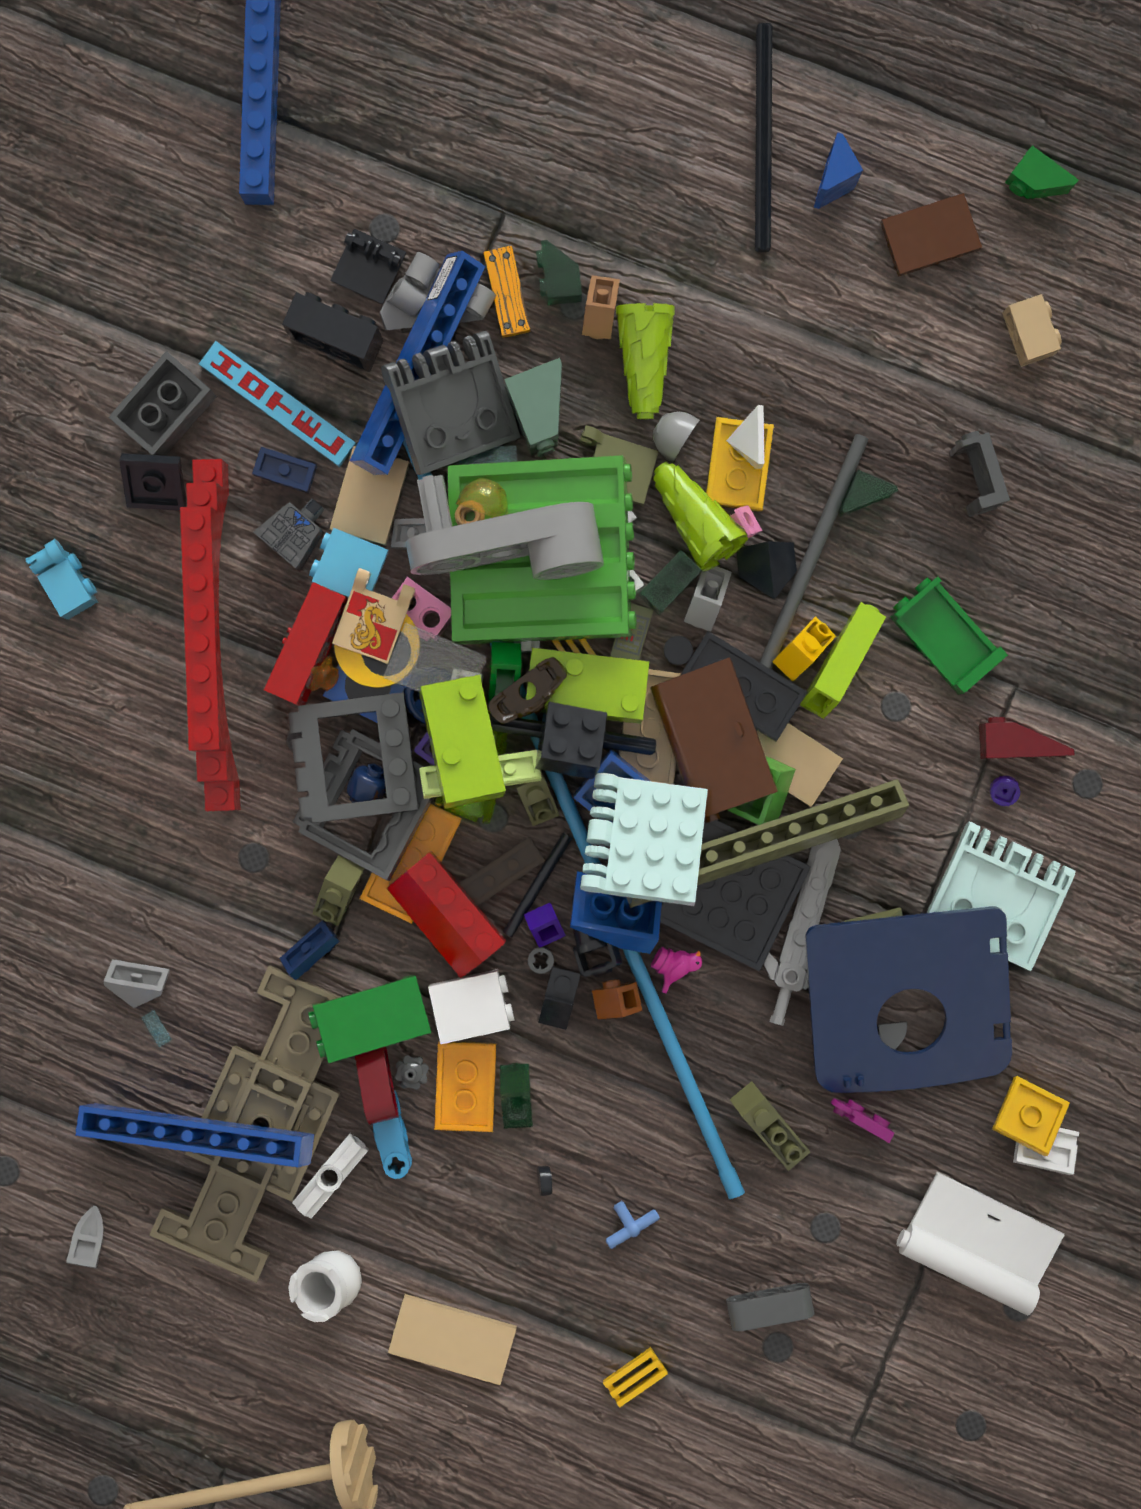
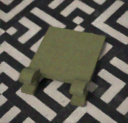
[580,425,659,506]

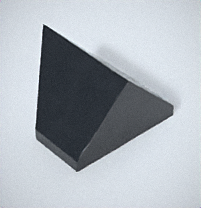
[736,541,797,599]

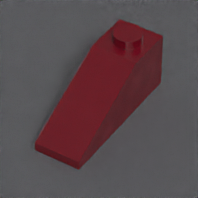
[979,717,1075,759]

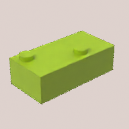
[526,648,649,724]
[420,675,506,809]

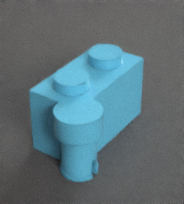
[25,539,98,620]

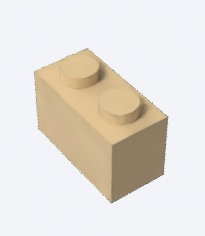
[1002,294,1062,367]

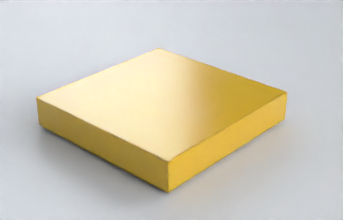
[992,1076,1070,1156]

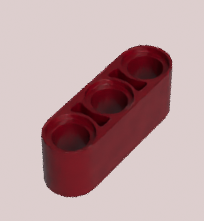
[355,1046,399,1125]

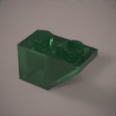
[536,240,582,306]

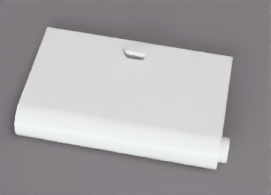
[897,1172,1064,1316]

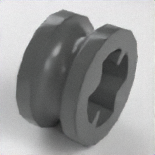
[528,947,554,974]

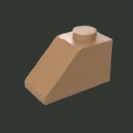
[582,275,620,339]

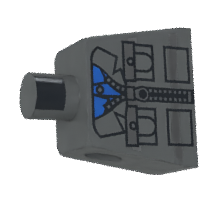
[253,498,325,572]

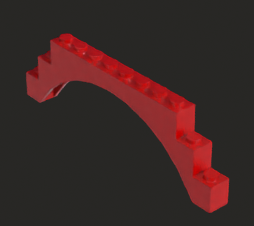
[180,459,241,811]

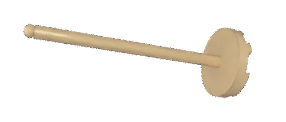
[123,1420,378,1509]

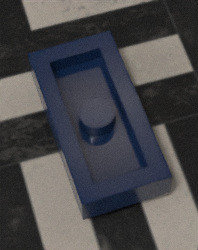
[252,447,318,494]
[279,920,340,980]

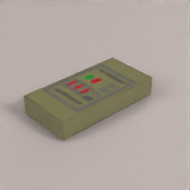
[610,603,653,660]

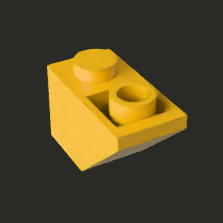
[772,616,836,681]

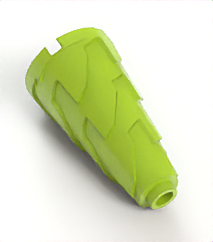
[616,303,675,419]
[653,462,748,572]

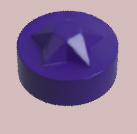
[990,776,1020,806]

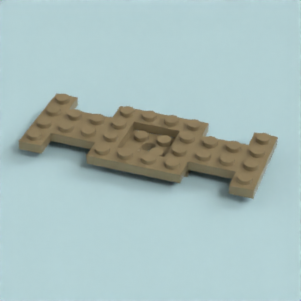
[149,965,341,1283]

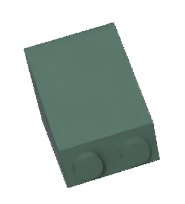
[504,358,562,457]

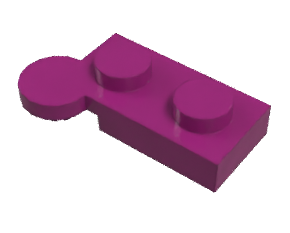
[831,1098,895,1143]

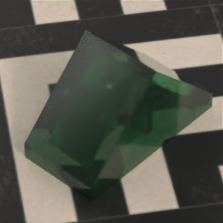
[838,470,898,517]

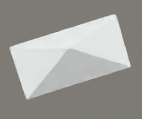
[726,405,764,469]

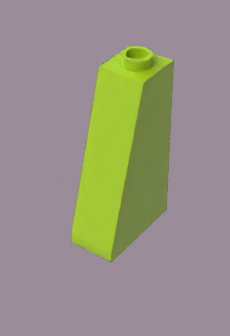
[800,602,886,719]

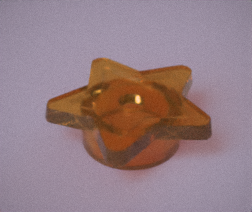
[310,657,339,692]

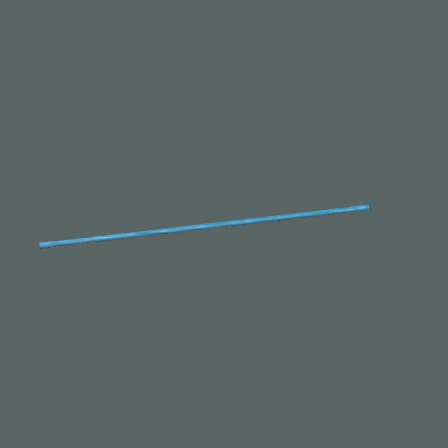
[403,439,745,1199]

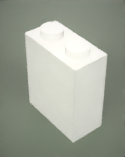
[428,969,515,1044]

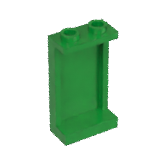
[890,576,1008,695]
[308,975,431,1064]

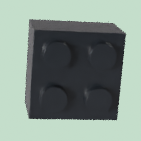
[535,702,607,779]

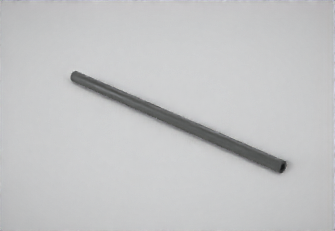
[741,434,869,737]

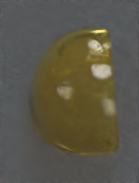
[455,478,508,518]

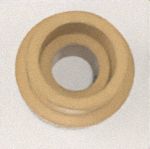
[455,501,485,525]

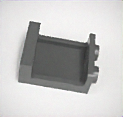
[949,431,1010,518]

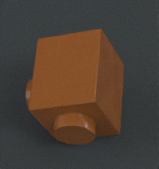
[592,979,642,1019]

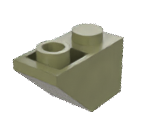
[516,770,560,826]
[312,855,365,926]

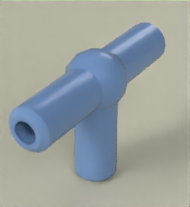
[605,1201,660,1249]

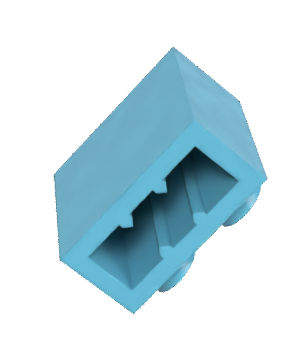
[309,528,388,598]

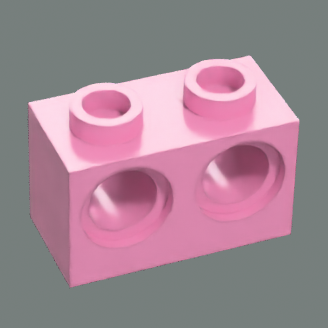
[392,577,451,642]

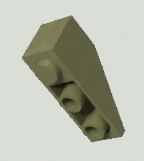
[730,1081,811,1171]

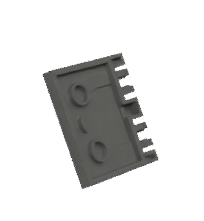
[381,331,521,475]

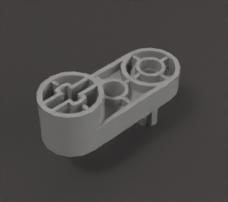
[406,475,604,580]

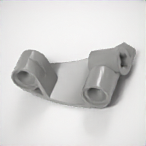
[379,252,496,330]

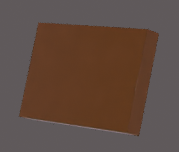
[880,193,982,277]

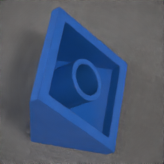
[814,132,863,209]

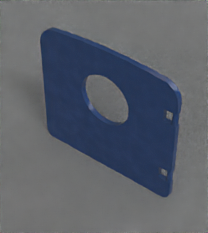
[805,906,1012,1093]

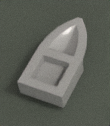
[66,1206,104,1269]

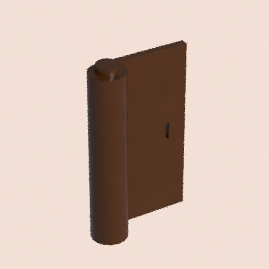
[650,657,778,824]

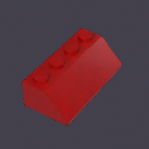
[386,851,506,978]

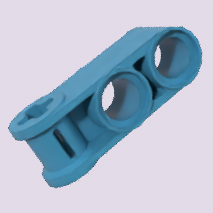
[373,1090,412,1179]

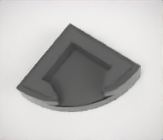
[877,1021,907,1049]

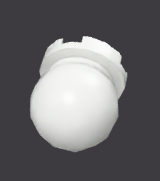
[288,1250,362,1322]

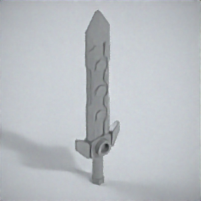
[764,839,841,1026]

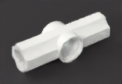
[292,1133,369,1219]

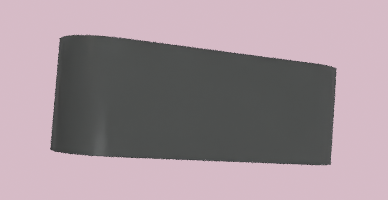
[726,1283,815,1331]

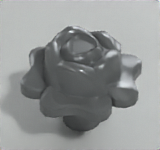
[395,1055,429,1090]

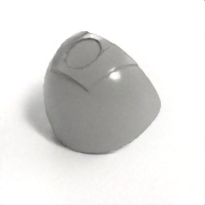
[653,412,700,463]

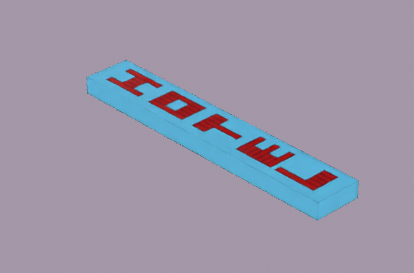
[199,341,357,467]

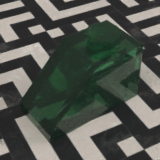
[500,1063,533,1129]

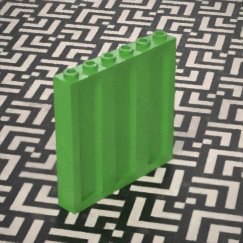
[448,455,637,645]

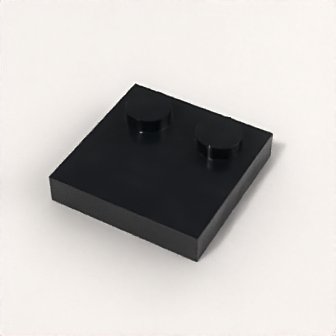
[119,453,186,511]

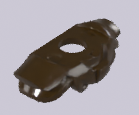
[488,657,567,724]

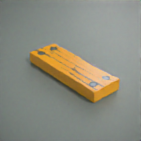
[484,246,530,338]

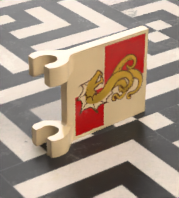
[332,568,415,664]

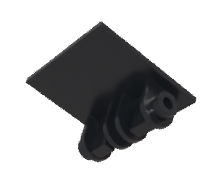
[330,229,407,305]

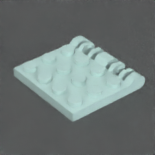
[580,773,708,906]
[927,821,1075,971]

